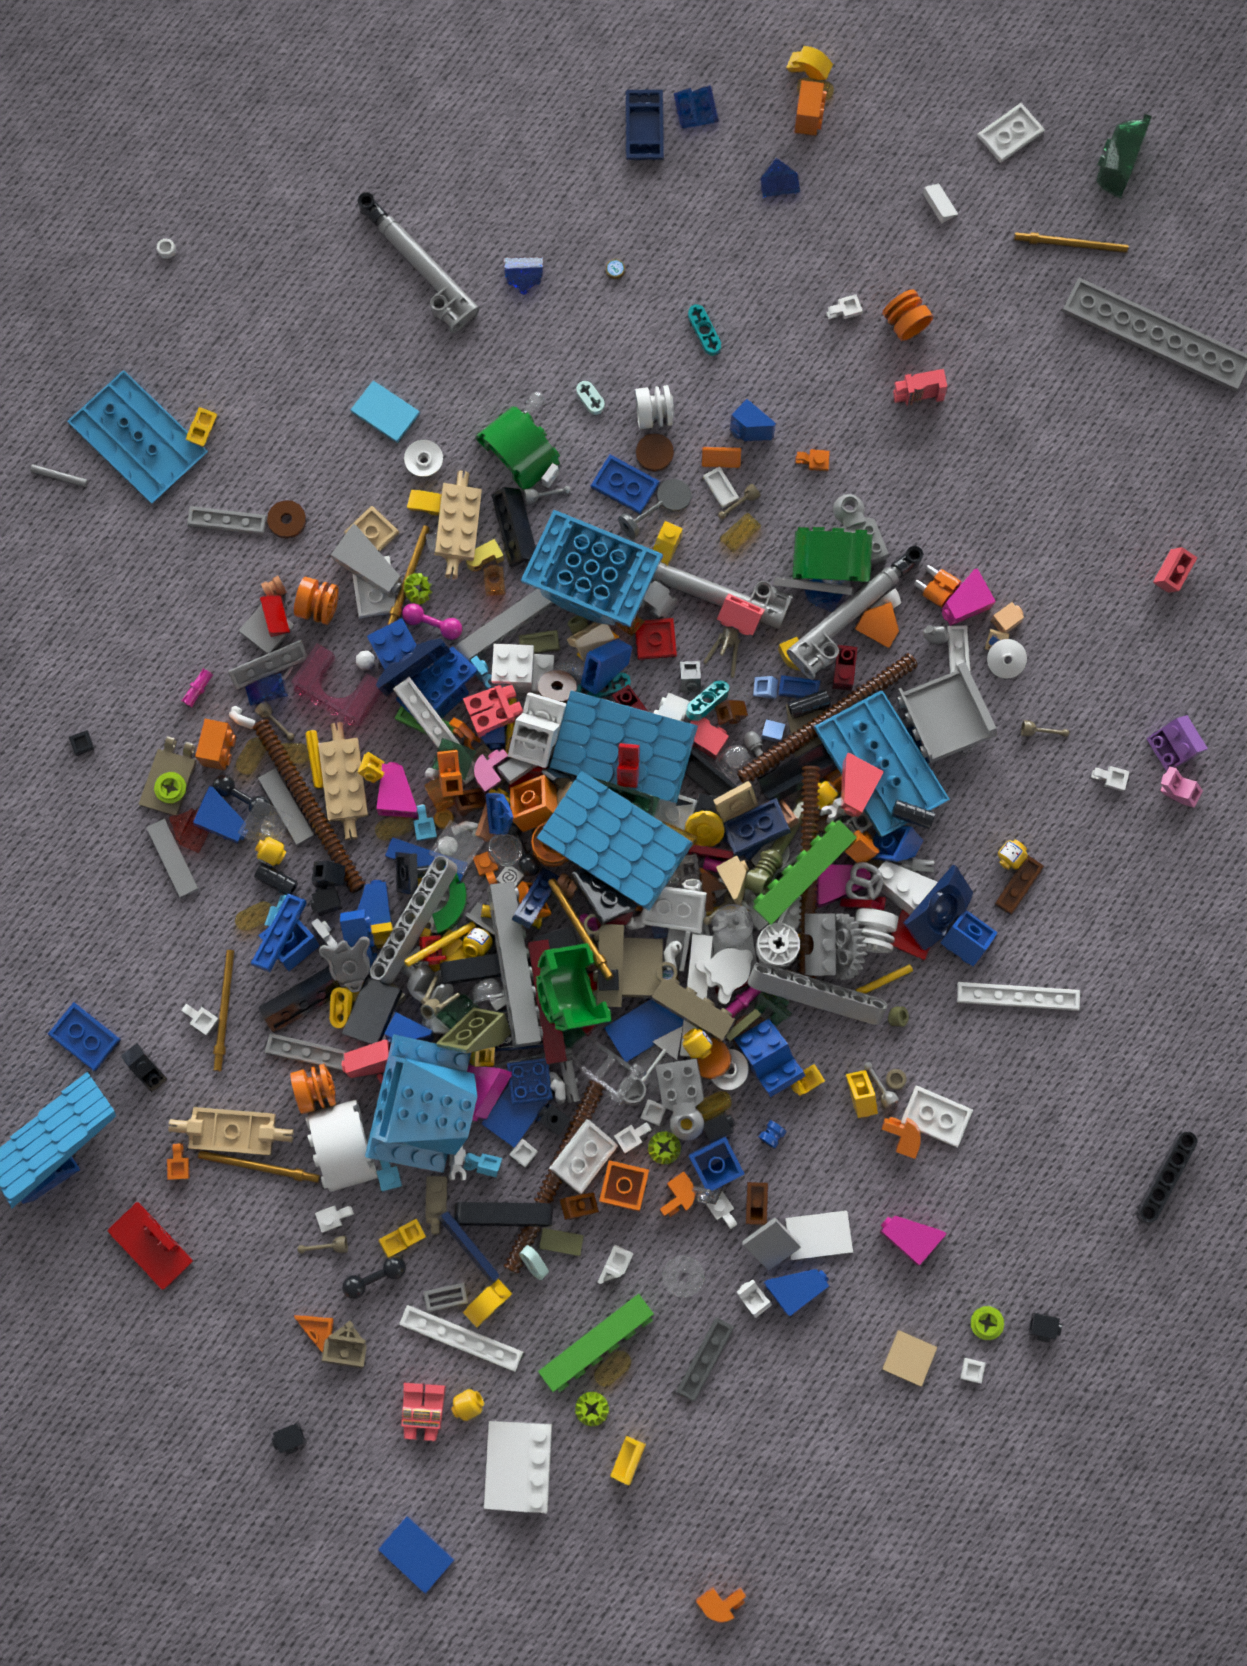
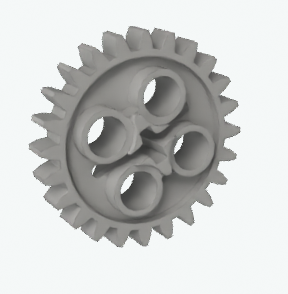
[829,913,867,980]

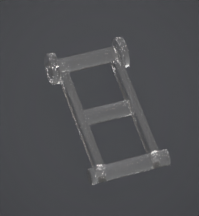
[570,1033,647,1106]

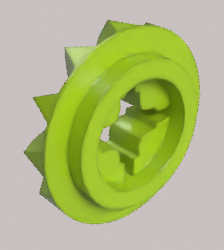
[404,573,433,605]
[154,772,187,804]
[648,1131,681,1164]
[971,1306,1004,1340]
[575,1392,609,1426]

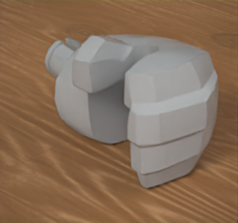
[399,962,454,1004]

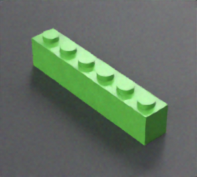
[752,820,857,925]
[538,1294,654,1393]

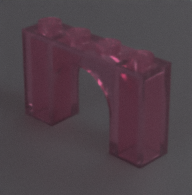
[291,643,382,726]

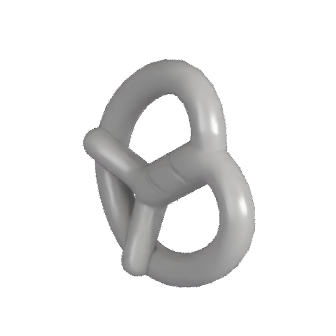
[845,862,883,900]

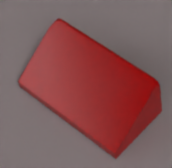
[260,595,290,637]

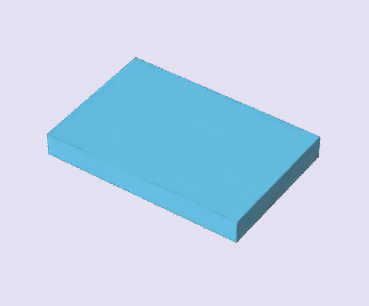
[351,381,420,443]

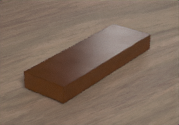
[994,855,1044,915]

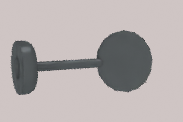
[618,479,692,539]

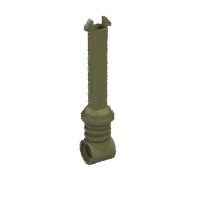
[744,797,803,895]

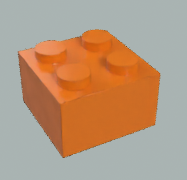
[794,80,827,136]
[195,719,236,771]
[510,774,557,832]
[599,1160,649,1212]

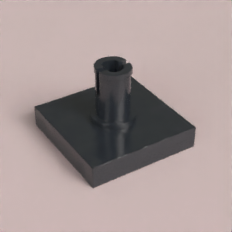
[395,852,430,895]

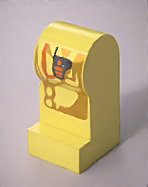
[466,539,504,571]

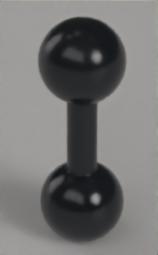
[212,775,271,818]
[504,821,541,876]
[342,1256,406,1299]

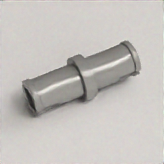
[893,857,934,873]
[559,1060,580,1103]

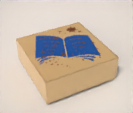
[985,629,1009,650]

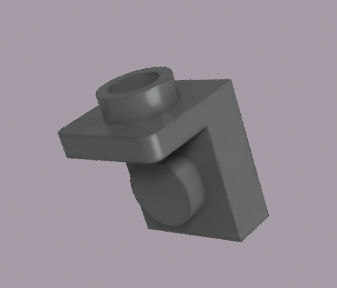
[680,661,701,692]

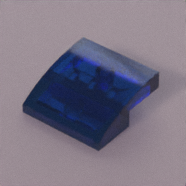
[673,85,720,128]

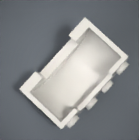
[305,1099,378,1192]

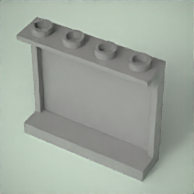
[897,662,997,763]

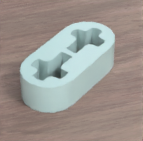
[577,381,604,415]
[519,1245,549,1280]

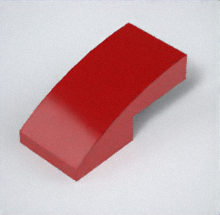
[617,743,640,788]

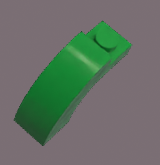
[432,868,467,935]

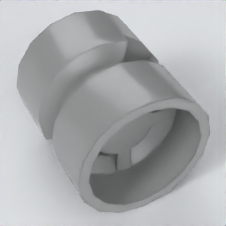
[619,1077,646,1106]

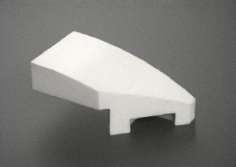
[597,1245,633,1284]

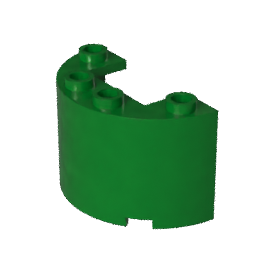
[475,406,560,491]
[792,527,873,582]
[536,943,611,1031]

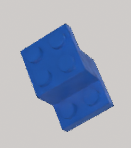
[367,618,428,682]
[734,1018,805,1097]

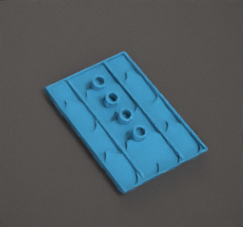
[67,370,208,504]
[550,690,698,803]
[814,691,950,837]
[537,771,693,911]
[0,1072,116,1209]

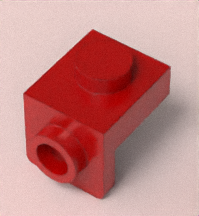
[419,935,447,965]

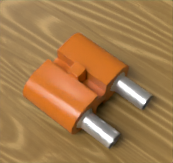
[914,565,962,608]

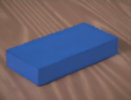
[778,675,820,698]

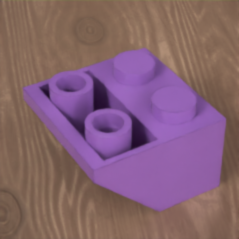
[1146,715,1208,772]

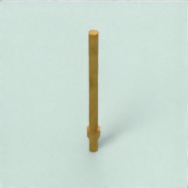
[1014,232,1128,253]
[387,526,430,625]
[548,879,613,980]
[213,950,235,1071]
[198,1150,320,1183]

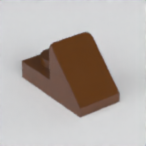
[452,788,487,817]
[698,868,727,912]
[746,1182,768,1225]
[560,1192,599,1220]

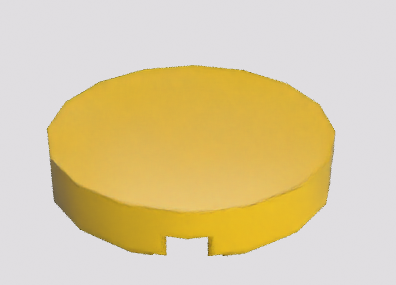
[684,811,724,847]

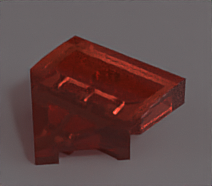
[169,808,209,854]

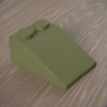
[436,1008,511,1054]

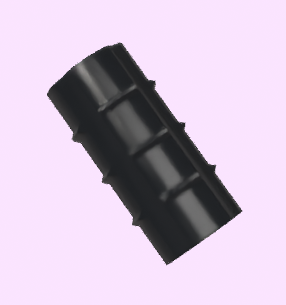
[787,689,831,719]
[891,800,935,829]
[254,863,298,895]

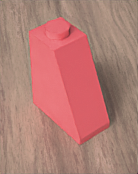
[841,752,884,818]
[342,1040,391,1078]

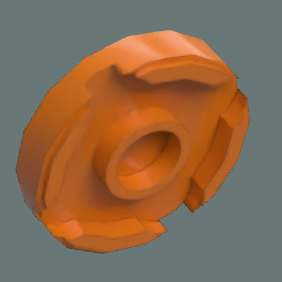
[691,1038,732,1079]

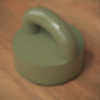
[568,615,589,635]
[888,1006,909,1027]

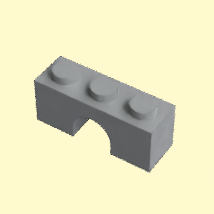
[805,914,836,976]

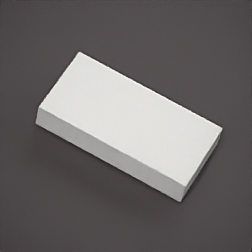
[703,466,739,509]

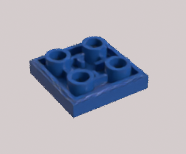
[507,1058,553,1104]

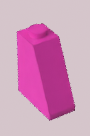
[941,568,996,626]
[377,762,418,819]
[817,865,871,908]
[467,1065,512,1122]
[880,1216,946,1266]

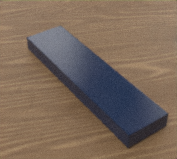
[512,868,560,929]
[437,1211,499,1282]

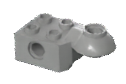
[833,494,889,566]
[656,1058,704,1141]

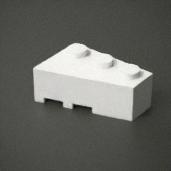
[871,861,938,914]

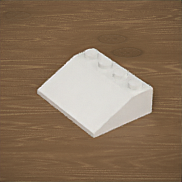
[484,1421,552,1513]

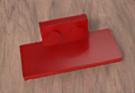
[107,1202,193,1290]

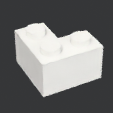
[654,693,690,721]

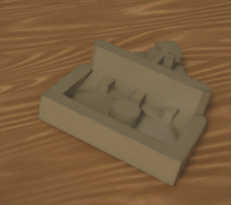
[321,1321,366,1368]

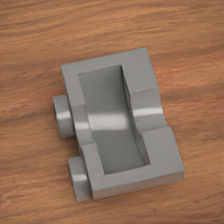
[640,581,678,619]

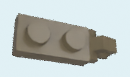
[425,1176,448,1234]

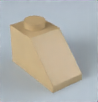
[716,856,750,907]

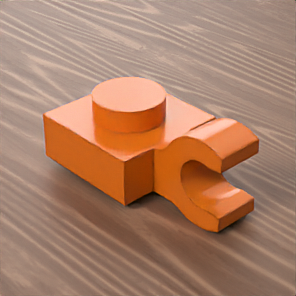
[795,449,830,471]
[449,717,481,751]
[473,850,499,885]
[167,1144,190,1180]

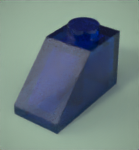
[245,673,288,706]

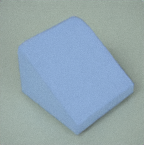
[753,676,778,699]
[761,720,785,743]

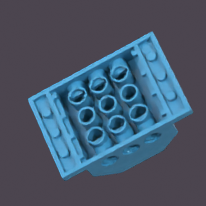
[521,510,663,627]
[365,1034,477,1173]

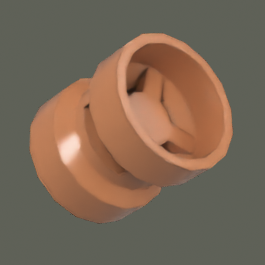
[261,576,287,596]
[557,873,578,900]

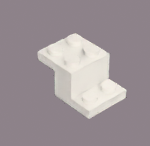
[491,644,554,694]
[508,692,567,768]

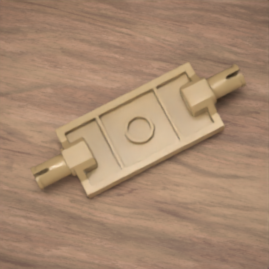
[434,471,482,579]
[318,722,368,840]
[168,1107,294,1156]

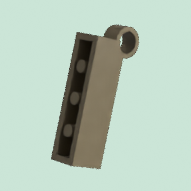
[584,914,624,1007]
[651,962,735,1042]

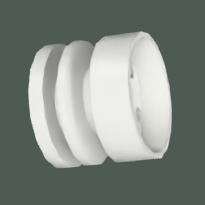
[635,385,674,429]
[854,908,899,953]
[756,923,800,969]

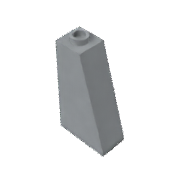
[331,524,402,598]

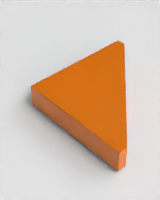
[294,1315,334,1352]

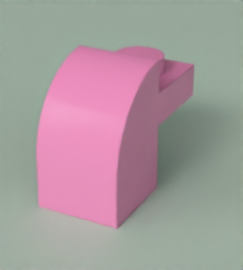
[474,749,508,794]
[1160,767,1203,808]

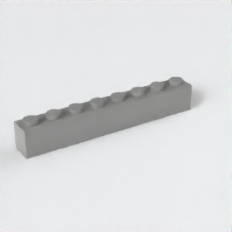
[487,882,543,1048]

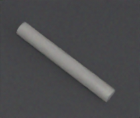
[30,464,88,487]

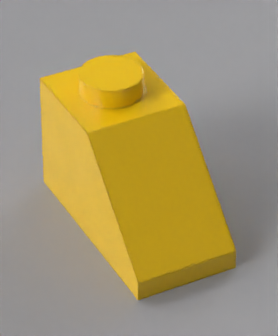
[653,521,683,566]
[846,1070,878,1118]

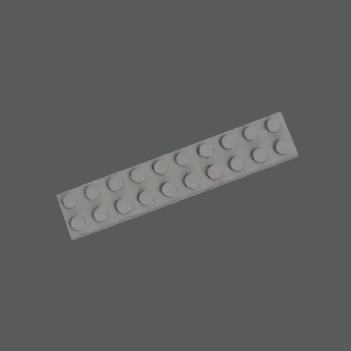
[1062,278,1247,392]

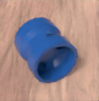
[758,1120,787,1149]

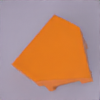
[855,602,899,648]

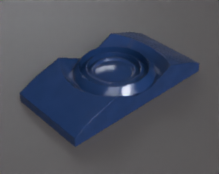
[626,89,664,160]
[376,638,450,697]
[904,865,973,950]

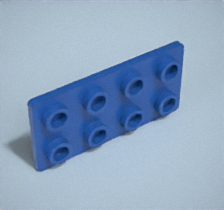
[396,647,478,719]

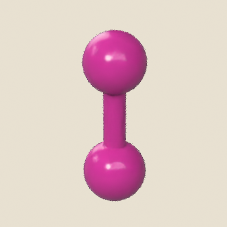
[402,603,463,640]

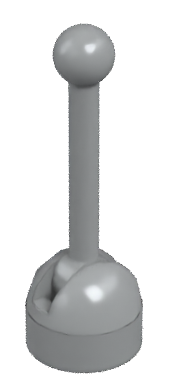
[524,486,571,505]
[864,1062,899,1109]

